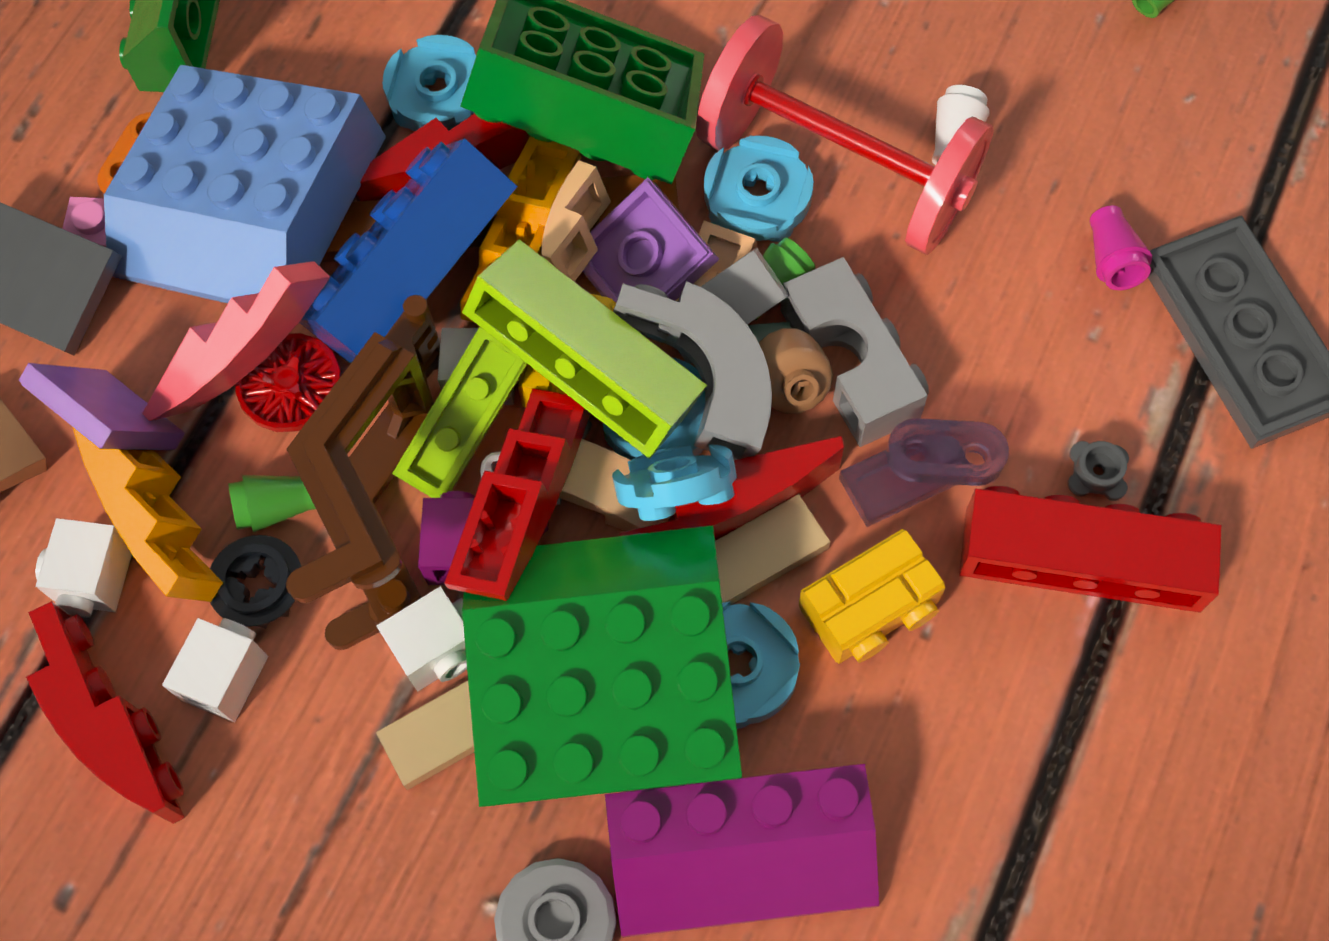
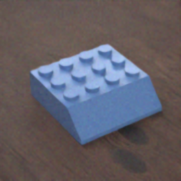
[104,65,386,304]

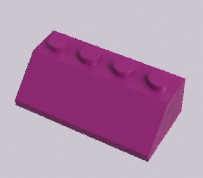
[605,764,879,938]

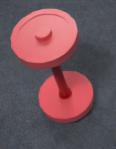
[696,15,994,255]

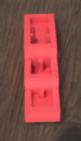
[142,261,330,421]

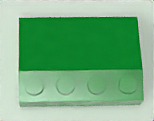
[460,0,705,185]

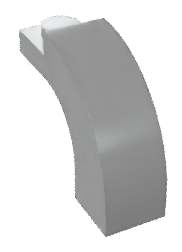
[613,281,772,460]

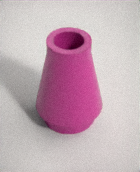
[1089,205,1152,290]

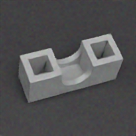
[780,257,929,447]

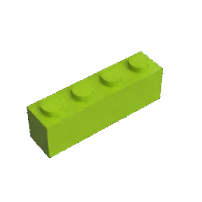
[462,239,707,459]

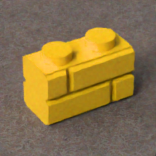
[798,529,946,664]

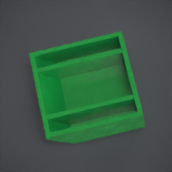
[462,525,742,807]

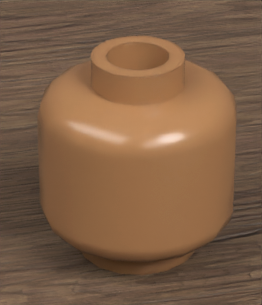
[758,328,833,414]

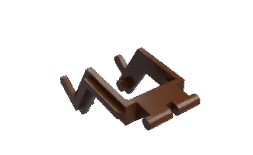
[286,295,440,650]

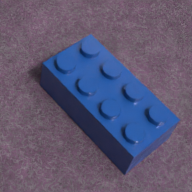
[299,139,518,363]

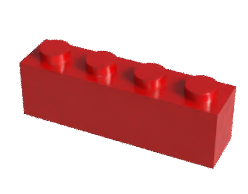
[959,486,1222,613]

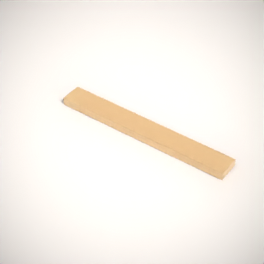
[376,494,830,790]

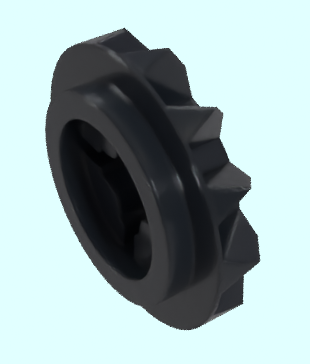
[210,535,302,629]

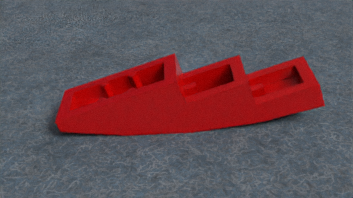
[355,113,531,202]
[444,388,591,601]
[619,436,844,541]

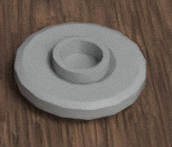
[494,858,617,941]

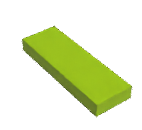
[392,327,528,498]

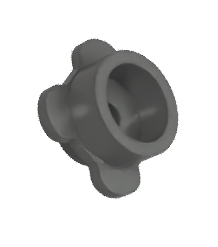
[1068,441,1129,501]

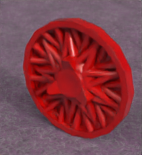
[235,333,342,432]

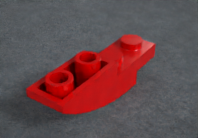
[26,601,185,824]

